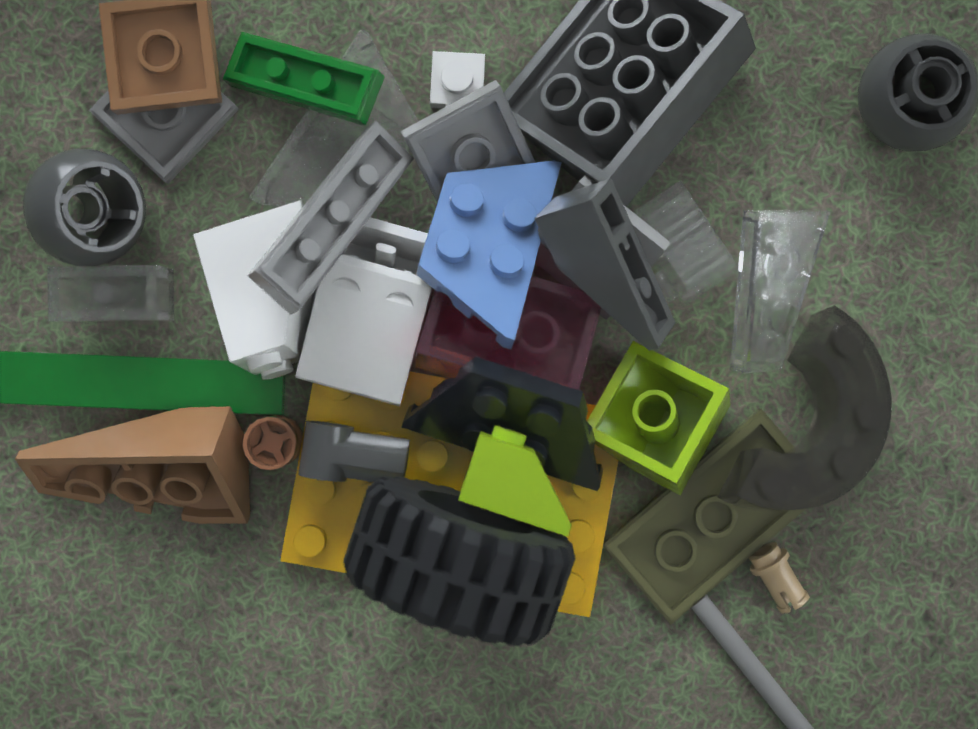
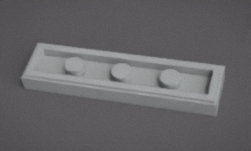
[248,121,414,315]

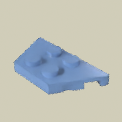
[417,160,561,349]

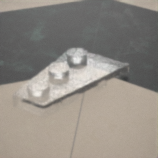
[730,210,831,374]

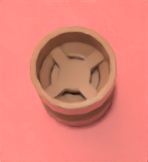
[243,415,303,470]

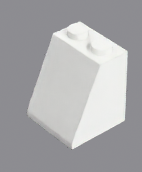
[193,201,314,379]

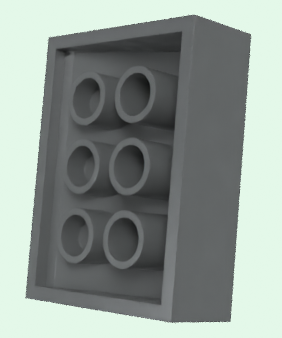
[504,0,756,207]

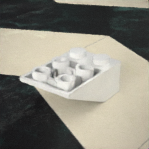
[295,217,433,407]

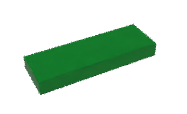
[222,31,385,126]

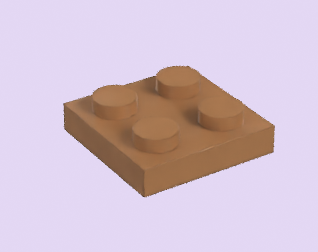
[99,0,222,115]

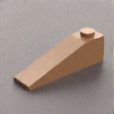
[15,406,250,524]

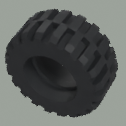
[343,476,575,646]

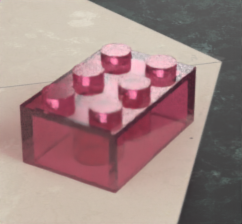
[415,276,601,390]

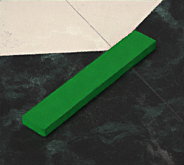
[0,351,286,415]

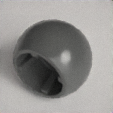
[858,33,978,152]
[23,148,146,267]

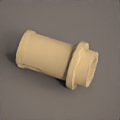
[749,542,810,613]

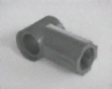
[299,421,410,482]

